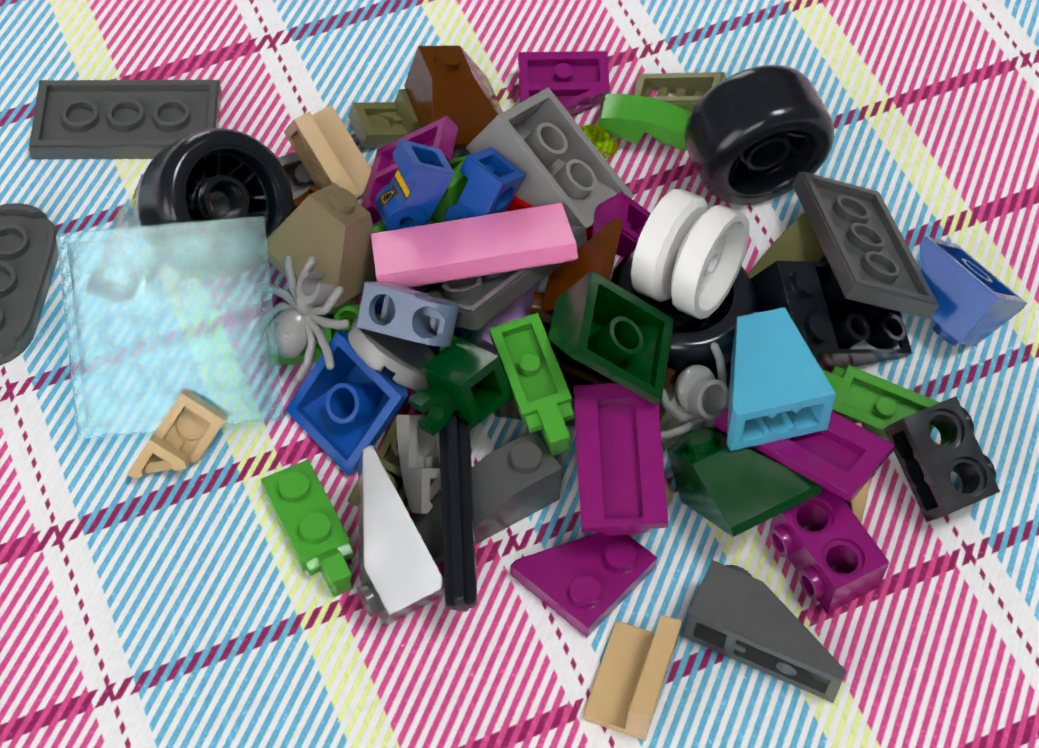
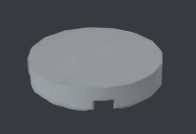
[348,314,436,390]

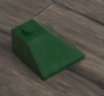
[548,271,674,405]
[666,427,822,537]

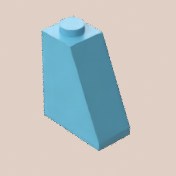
[726,307,836,451]

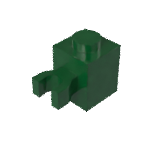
[408,337,513,436]

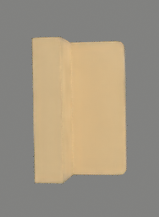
[284,106,371,198]
[583,614,682,741]

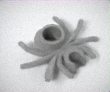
[255,256,350,382]
[661,342,730,440]

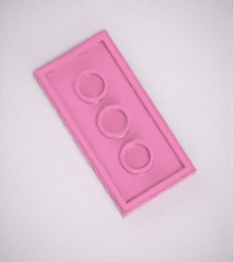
[371,203,578,288]

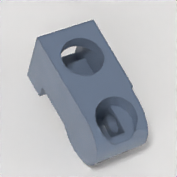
[356,282,459,347]

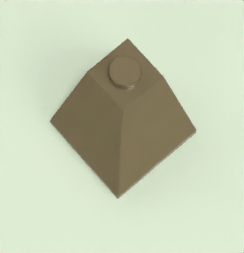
[257,183,377,315]

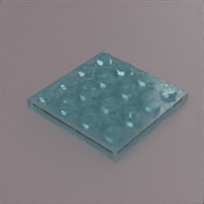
[56,216,284,439]

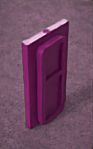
[573,383,669,536]
[715,407,894,502]

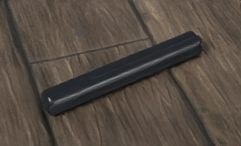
[439,414,478,612]

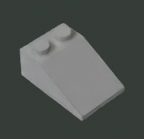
[466,87,634,230]

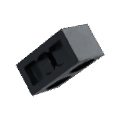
[883,396,1001,523]

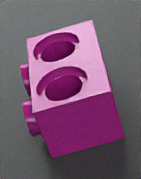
[769,486,890,614]

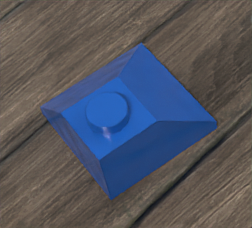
[919,236,1027,346]
[285,331,408,476]

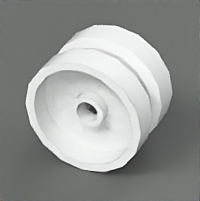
[631,189,749,319]

